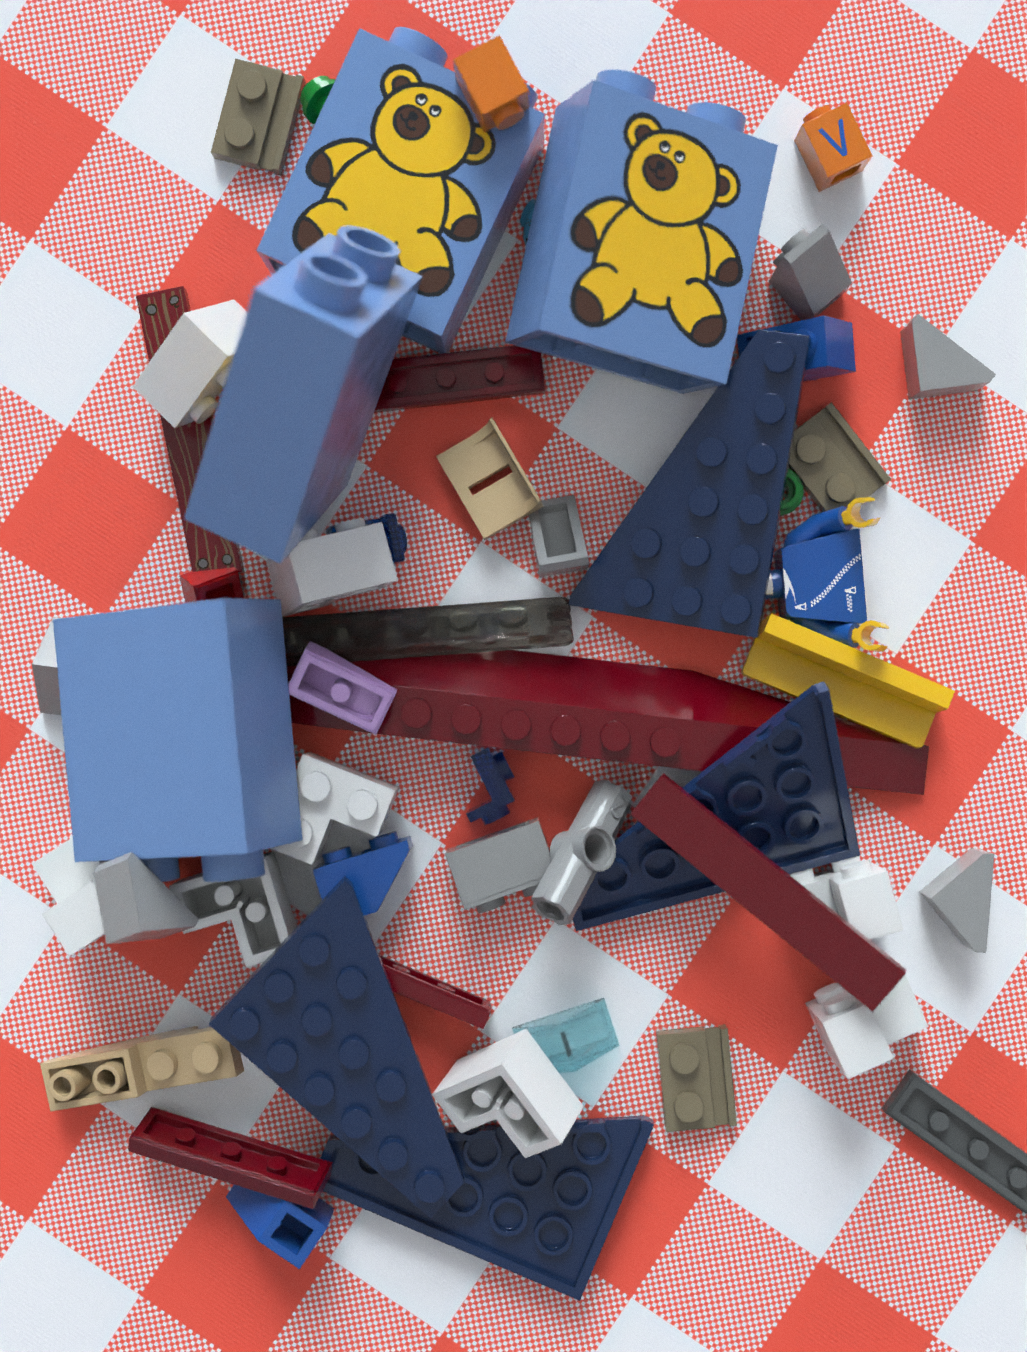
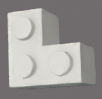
[132,299,247,428]
[266,518,398,617]
[270,752,400,865]
[32,837,108,957]
[169,851,297,968]
[789,855,904,940]
[805,975,929,1079]
[432,1029,584,1158]

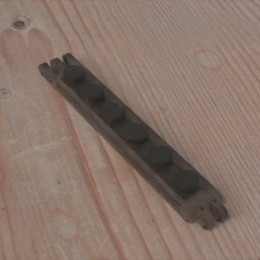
[282,597,574,666]

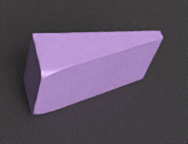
[288,641,397,735]

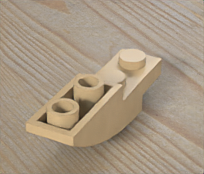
[40,1026,244,1112]

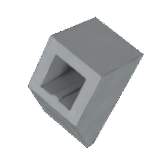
[768,224,852,320]

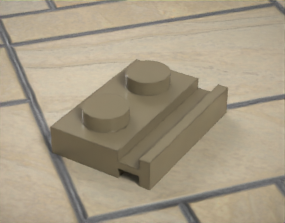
[211,58,306,176]
[788,402,891,512]
[656,1024,737,1132]

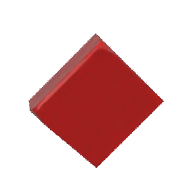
[180,567,244,603]

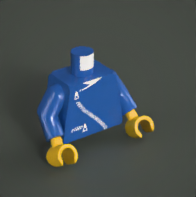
[765,497,889,652]

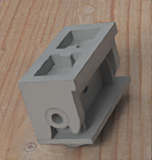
[445,817,551,913]

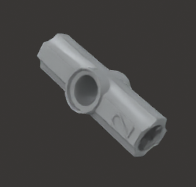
[531,780,632,925]

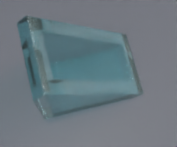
[512,998,619,1073]

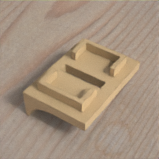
[436,418,544,540]

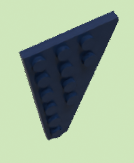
[569,329,811,638]
[573,681,860,931]
[209,876,464,1219]
[320,1115,654,1301]

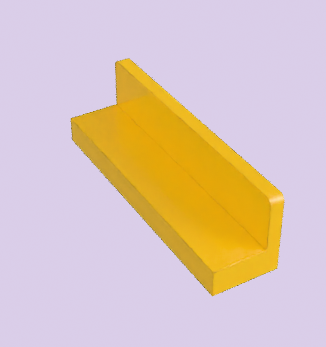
[741,613,955,748]

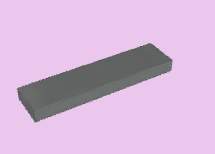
[882,1069,1027,1214]

